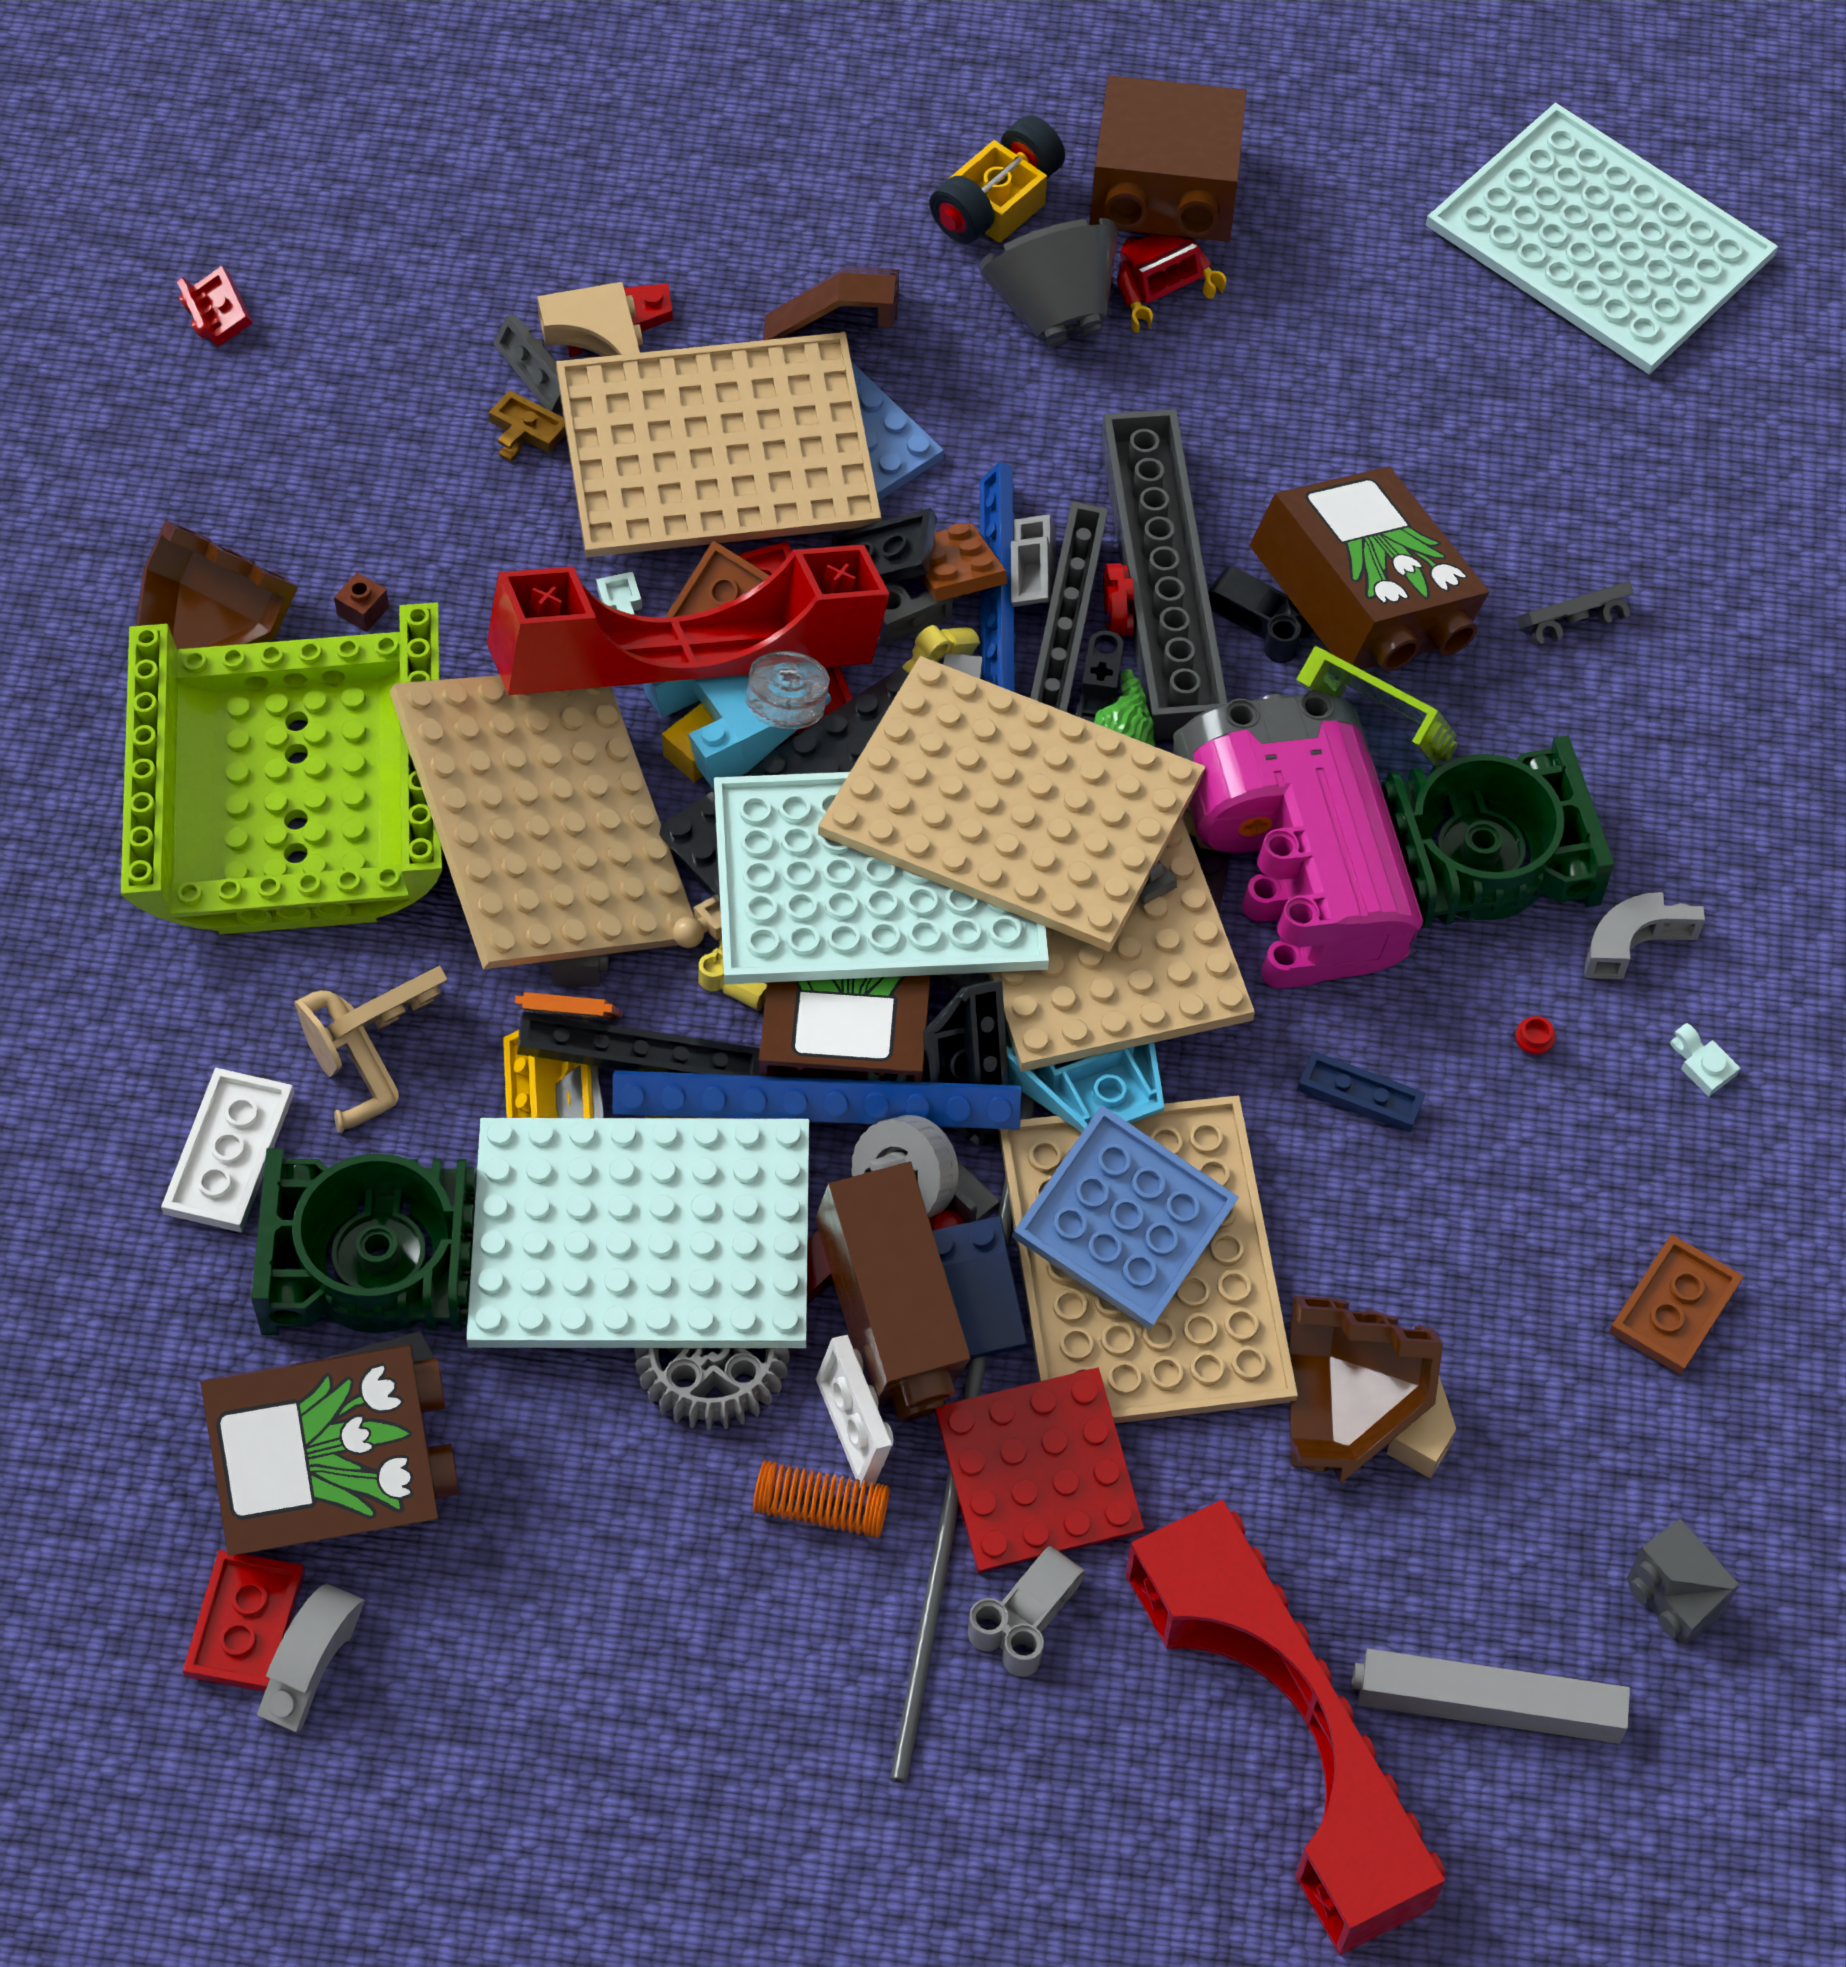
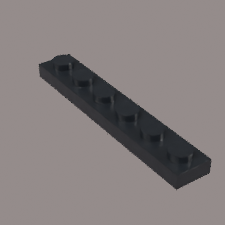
[517,1011,760,1076]

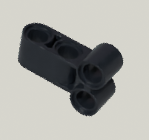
[1208,567,1315,663]

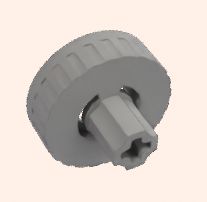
[851,1115,959,1219]

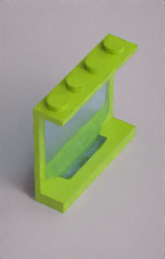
[1296,646,1458,766]

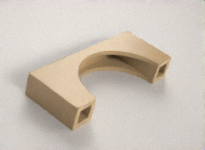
[537,282,643,357]

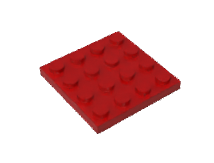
[934,1367,1144,1574]

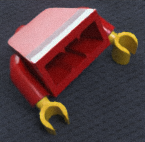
[1117,234,1226,333]

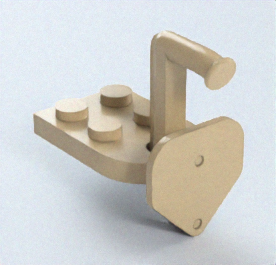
[294,966,448,1134]

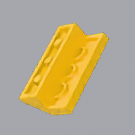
[503,1019,598,1118]

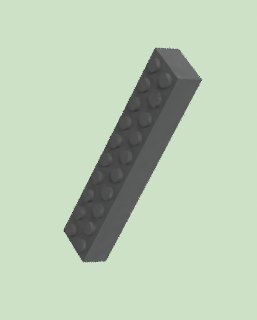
[1101,409,1227,741]

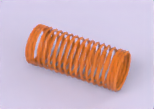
[753,1460,890,1539]

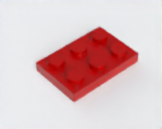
[183,1550,305,1692]

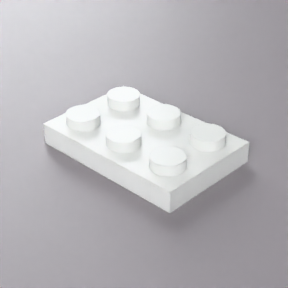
[816,1335,893,1488]

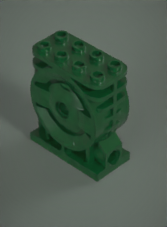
[1381,735,1614,929]
[251,1148,476,1336]

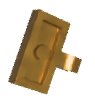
[489,390,566,462]

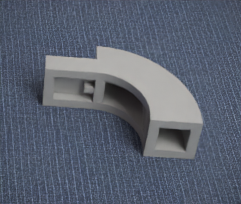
[1584,892,1705,979]
[257,1583,365,1732]

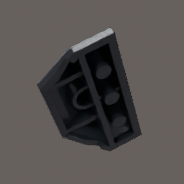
[923,980,1009,1146]

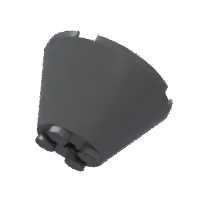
[979,218,1118,348]

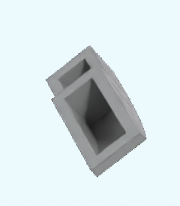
[1011,514,1056,607]

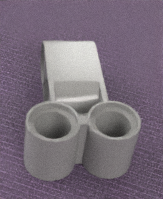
[967,1546,1086,1677]

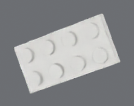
[161,1067,294,1233]

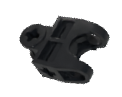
[1076,631,1124,723]

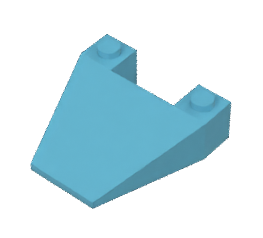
[643,669,831,789]
[1005,1026,1165,1133]

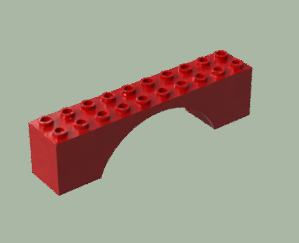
[487,545,890,696]
[1125,1500,1445,1956]

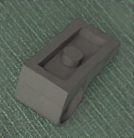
[879,584,953,646]

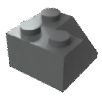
[1626,1518,1739,1646]

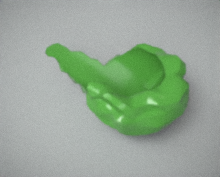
[1094,669,1155,746]

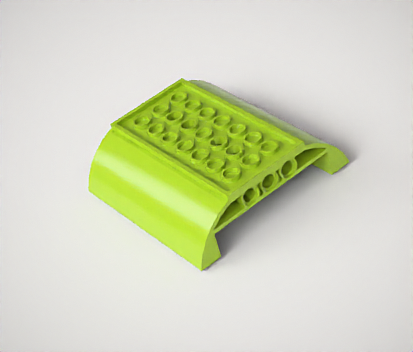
[121,602,442,935]

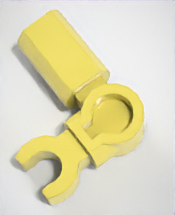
[902,625,980,673]
[698,938,767,1011]

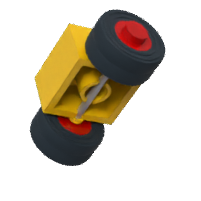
[929,115,1065,244]

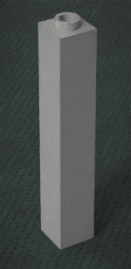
[1352,1648,1630,1744]

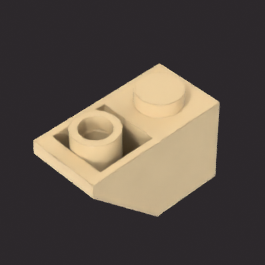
[1386,1376,1456,1479]

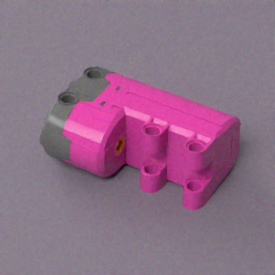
[1173,690,1423,989]

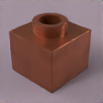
[334,572,390,632]

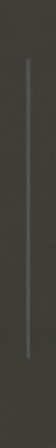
[890,1092,1036,1784]

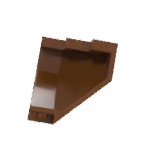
[763,265,900,340]
[136,520,298,649]
[1288,1295,1443,1484]

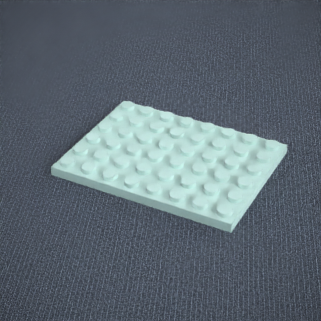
[1426,102,1778,375]
[714,772,1049,984]
[467,1118,809,1348]

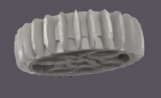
[634,1348,790,1431]

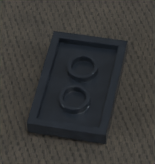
[831,508,937,585]

